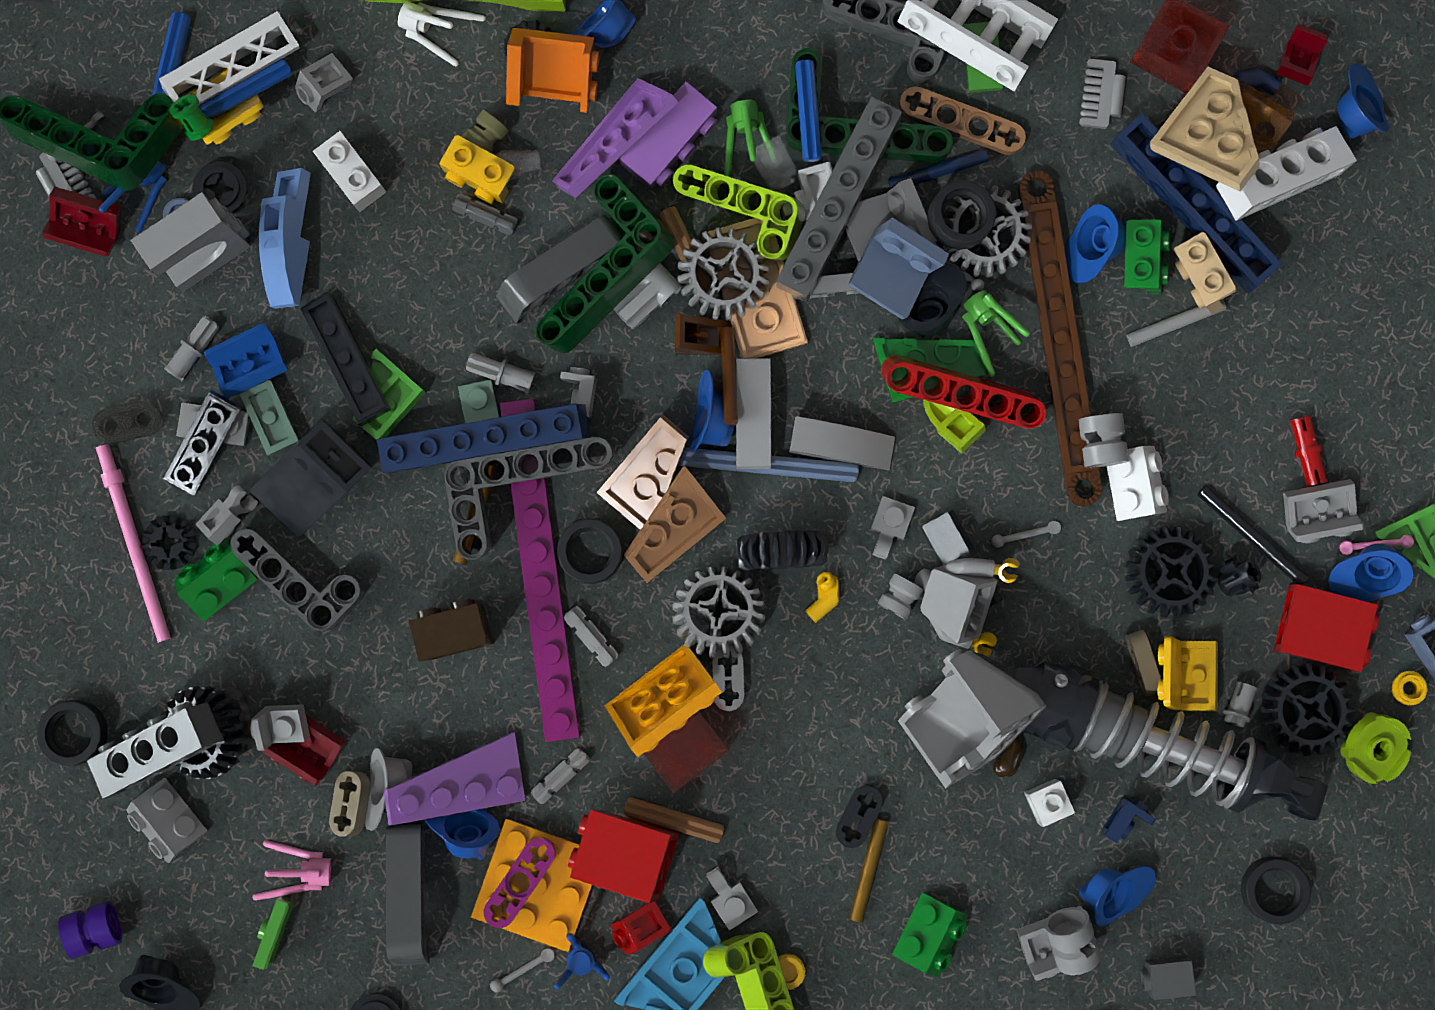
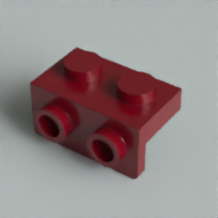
[43,186,121,257]
[261,716,347,785]

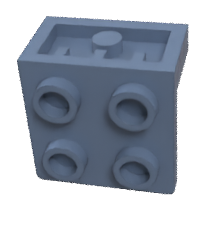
[849,218,949,319]

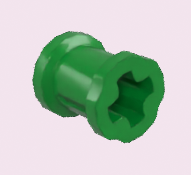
[169,94,215,141]

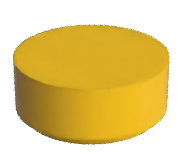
[778,954,805,990]

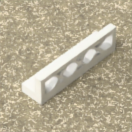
[159,11,300,105]

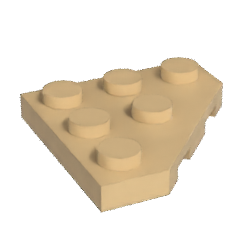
[1150,67,1260,192]

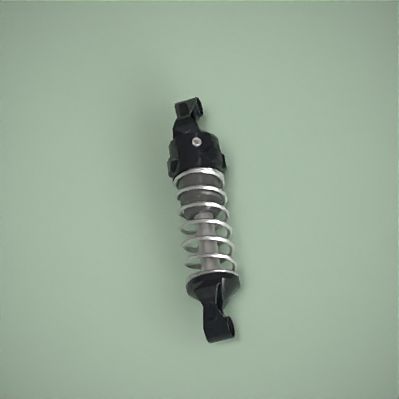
[973,652,1328,821]

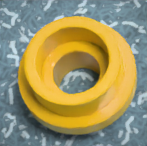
[1392,671,1428,705]

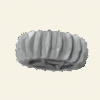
[942,185,1032,277]
[677,227,770,320]
[672,566,765,659]

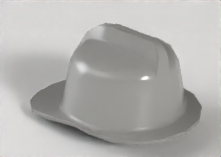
[365,748,412,831]

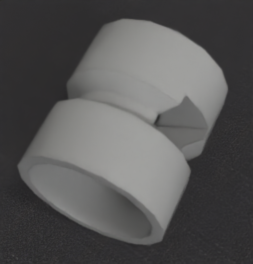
[1078,413,1129,468]
[1045,907,1101,975]

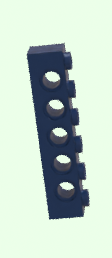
[1110,113,1282,293]
[377,404,591,473]

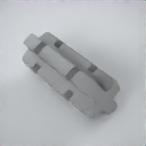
[564,606,619,667]
[531,748,590,804]

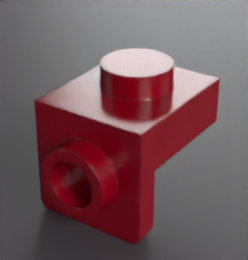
[1276,24,1328,86]

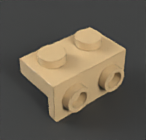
[1174,232,1237,315]

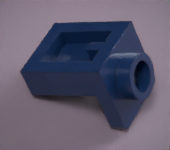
[1099,797,1156,843]

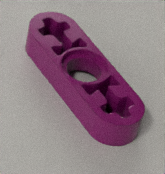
[484,837,556,928]

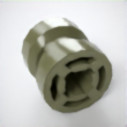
[461,110,509,153]

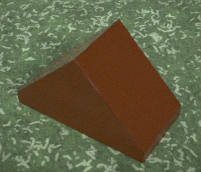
[675,314,729,355]

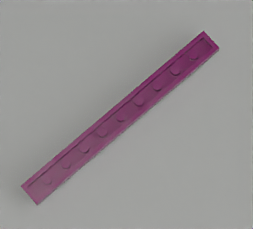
[500,398,580,742]

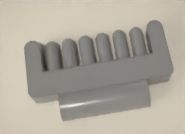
[1079,59,1126,129]
[36,153,97,199]

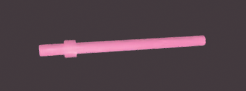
[96,444,171,643]

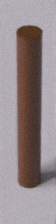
[721,327,738,425]

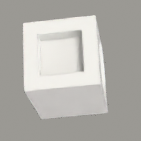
[1024,779,1075,827]

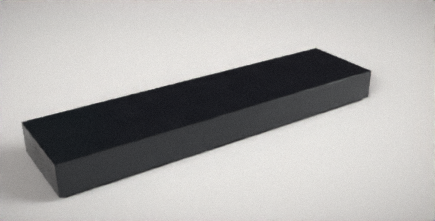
[300,292,391,426]

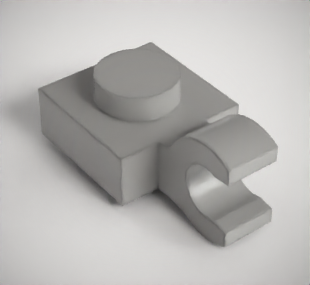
[196,485,258,546]
[871,496,915,559]
[706,866,758,930]

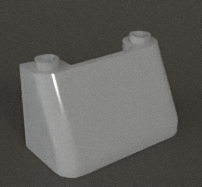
[898,649,1047,789]

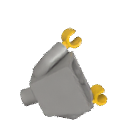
[915,558,1020,657]

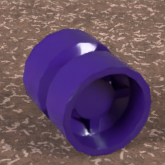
[58,901,123,959]

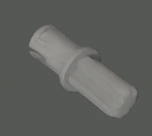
[164,316,219,381]
[466,353,535,393]

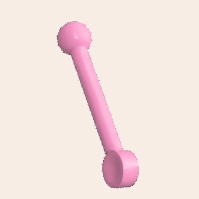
[1340,535,1414,555]

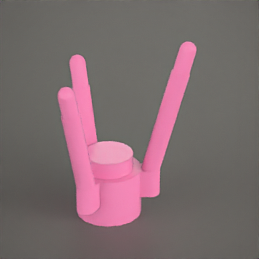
[252,840,332,901]

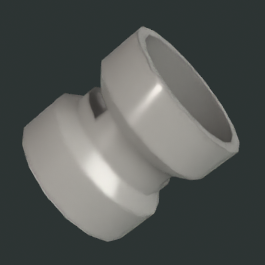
[877,574,924,620]

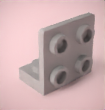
[845,178,937,261]

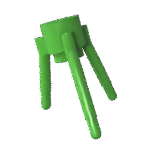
[723,100,778,186]
[962,290,1030,377]

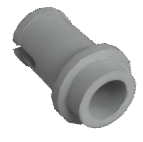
[1223,681,1258,728]

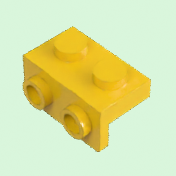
[439,135,515,204]

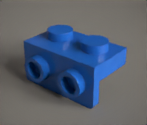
[204,323,288,399]

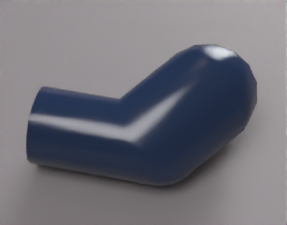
[1233,67,1282,95]

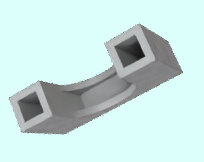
[130,192,251,292]

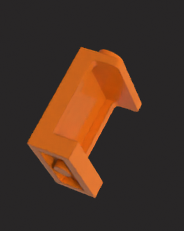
[506,28,599,113]

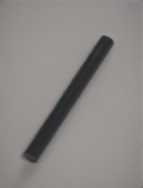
[1197,485,1309,585]

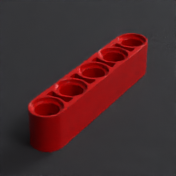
[881,355,1046,429]

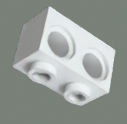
[313,131,386,212]

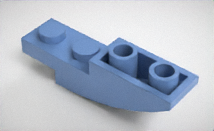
[259,168,311,309]

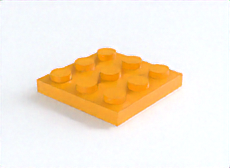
[604,644,722,757]
[471,818,592,952]

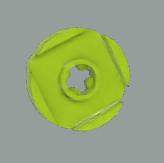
[1340,712,1411,784]

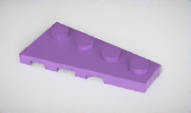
[552,78,679,198]
[383,732,525,825]

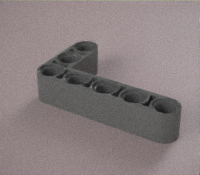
[444,437,615,560]

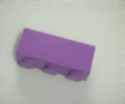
[620,81,718,191]

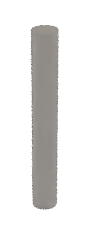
[1126,299,1226,347]

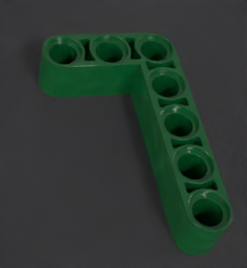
[785,48,953,163]
[0,93,183,190]
[536,174,675,354]

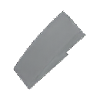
[736,359,771,469]
[789,416,895,470]

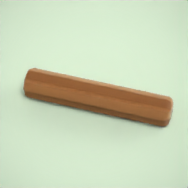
[660,206,711,294]
[624,797,724,843]

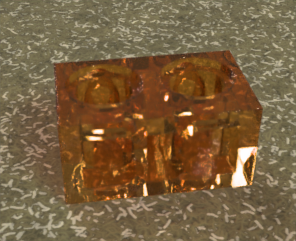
[1237,77,1295,154]

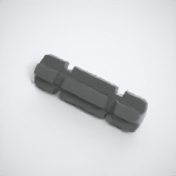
[452,193,518,236]

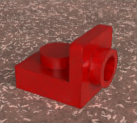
[610,901,671,955]

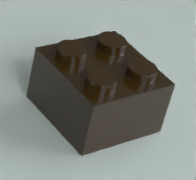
[409,598,494,661]

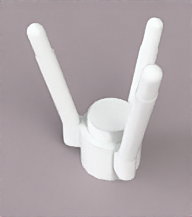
[397,1,486,66]

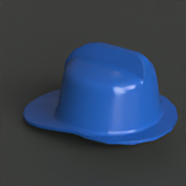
[571,0,636,48]
[1336,63,1389,139]
[1065,205,1126,283]
[689,369,735,451]
[1328,543,1414,602]
[425,809,500,860]
[1079,865,1156,926]

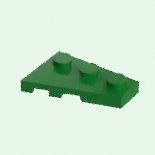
[872,338,988,404]

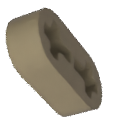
[1125,630,1161,697]
[329,771,370,837]

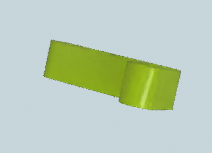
[673,165,805,261]
[703,932,794,1010]

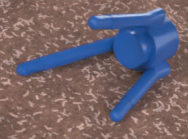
[99,161,167,233]
[554,933,610,990]

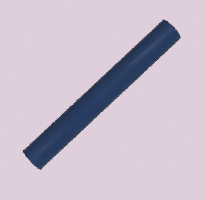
[888,149,989,189]

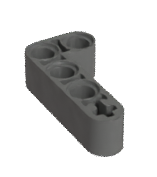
[822,0,945,85]
[496,215,623,324]
[230,529,365,631]
[386,823,430,966]

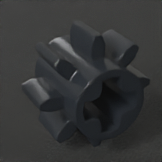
[1217,555,1261,601]

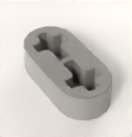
[712,647,744,711]

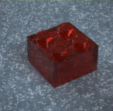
[1130,0,1229,94]
[643,711,729,793]

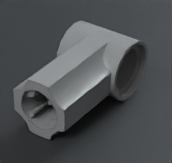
[613,263,683,330]

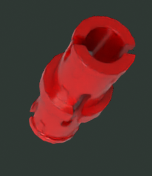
[1290,415,1328,487]

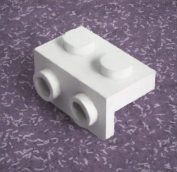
[1107,446,1169,521]

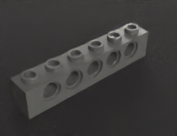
[776,96,902,302]

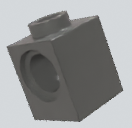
[1140,956,1196,1000]

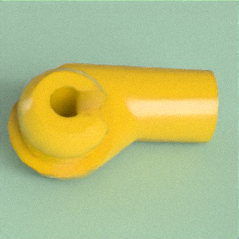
[805,572,839,623]

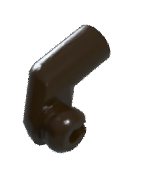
[993,736,1024,777]

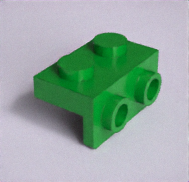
[1124,220,1170,295]
[174,540,258,622]
[892,892,968,977]

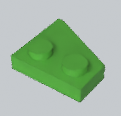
[353,349,426,440]
[1374,503,1435,579]

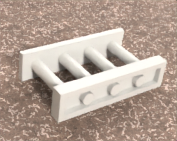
[897,0,1058,91]

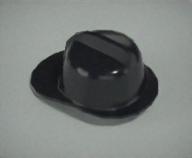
[898,263,967,338]
[119,955,200,1010]

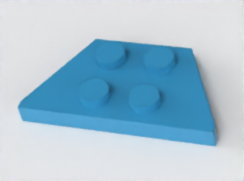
[614,897,724,1010]

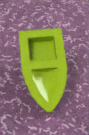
[923,400,986,454]

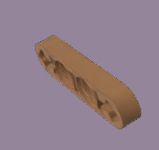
[899,86,1026,155]

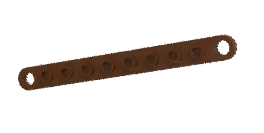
[1018,170,1102,507]

